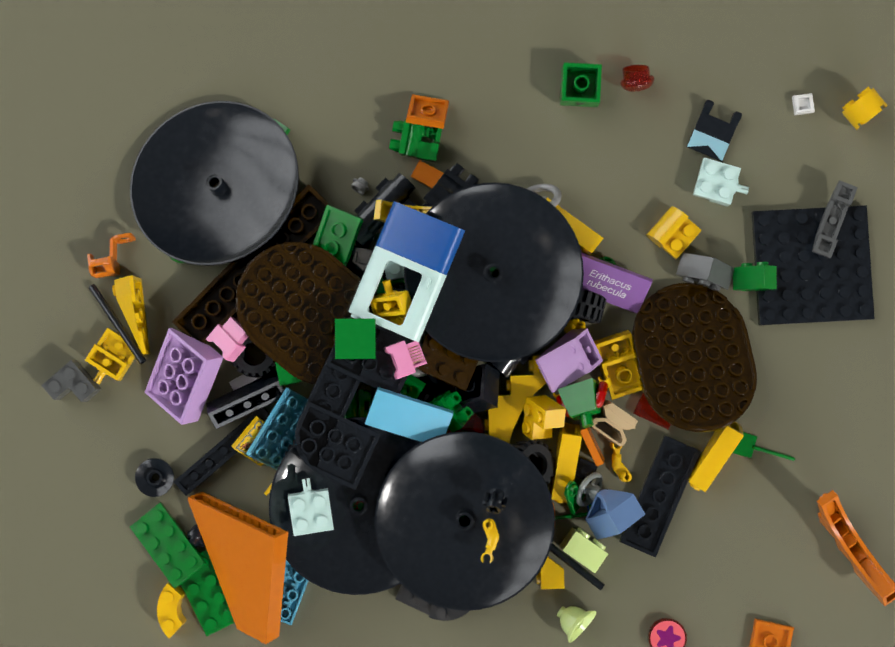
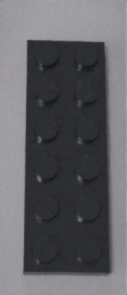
[619,435,700,558]

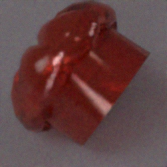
[620,65,655,92]

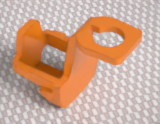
[87,233,136,278]

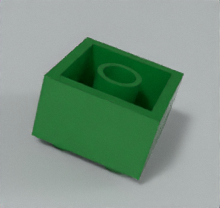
[560,62,602,107]

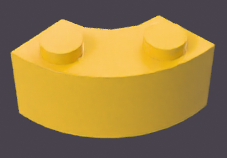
[157,582,187,639]

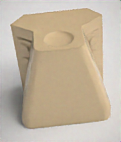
[592,400,638,446]

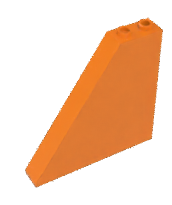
[188,492,288,644]

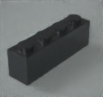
[206,371,285,429]

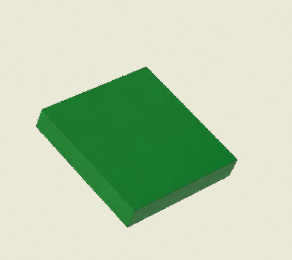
[335,318,376,359]

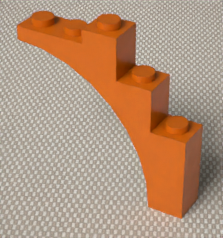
[817,490,895,606]

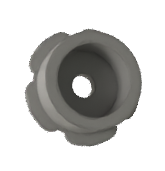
[351,177,369,195]

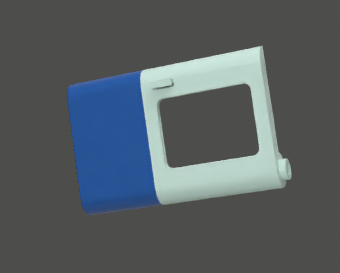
[349,201,465,342]

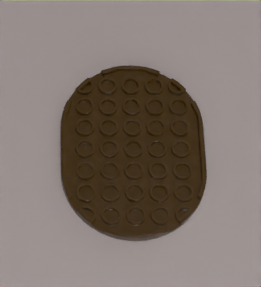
[236,242,375,385]
[632,283,757,432]

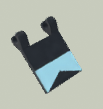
[687,100,742,162]

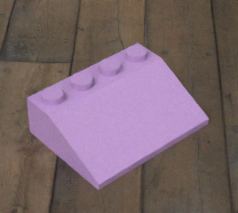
[145,328,223,425]

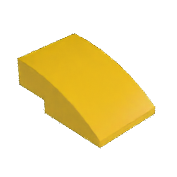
[594,330,642,400]

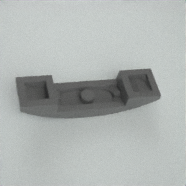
[812,180,858,259]

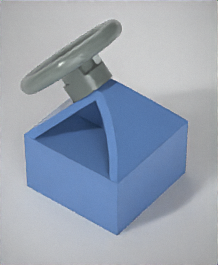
[576,472,645,540]

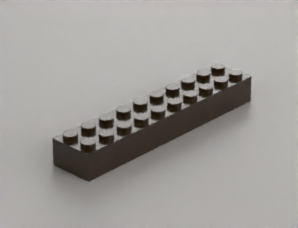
[172,185,329,345]

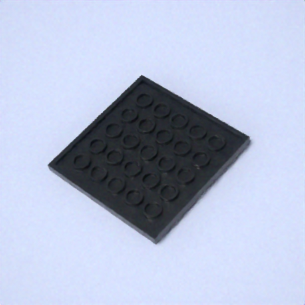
[751,205,875,325]

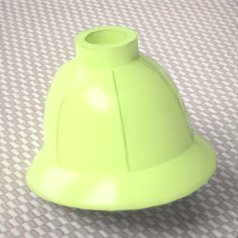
[557,606,596,643]

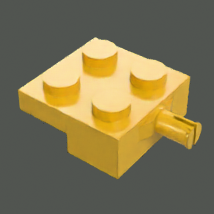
[371,279,412,325]
[85,328,140,384]

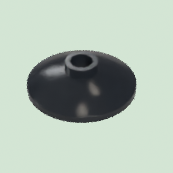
[135,458,174,497]

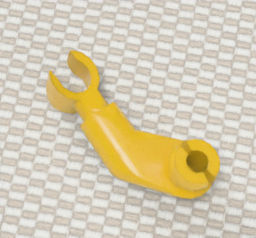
[610,442,632,482]
[481,518,499,563]

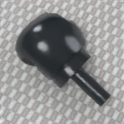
[187,525,205,548]

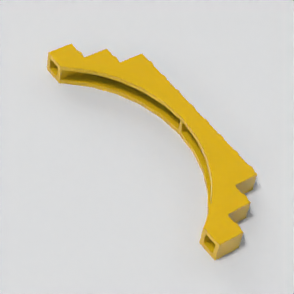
[484,356,565,589]

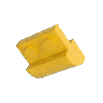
[646,206,702,260]

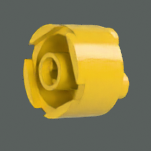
[842,86,888,130]

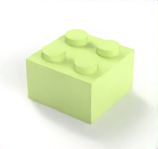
[559,527,608,573]

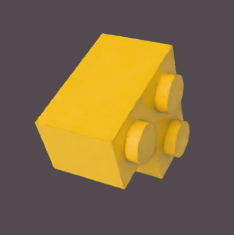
[522,395,566,440]

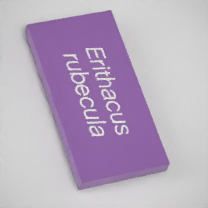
[581,252,653,313]

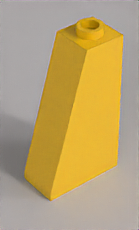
[546,197,604,255]
[550,422,582,503]
[689,422,744,492]

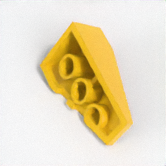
[112,275,150,355]

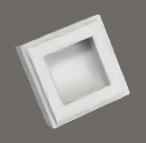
[792,93,815,116]

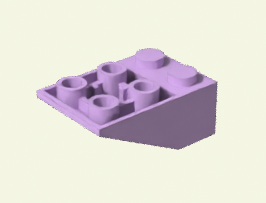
[535,328,603,393]

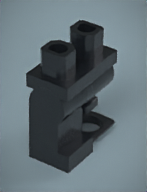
[423,163,479,206]

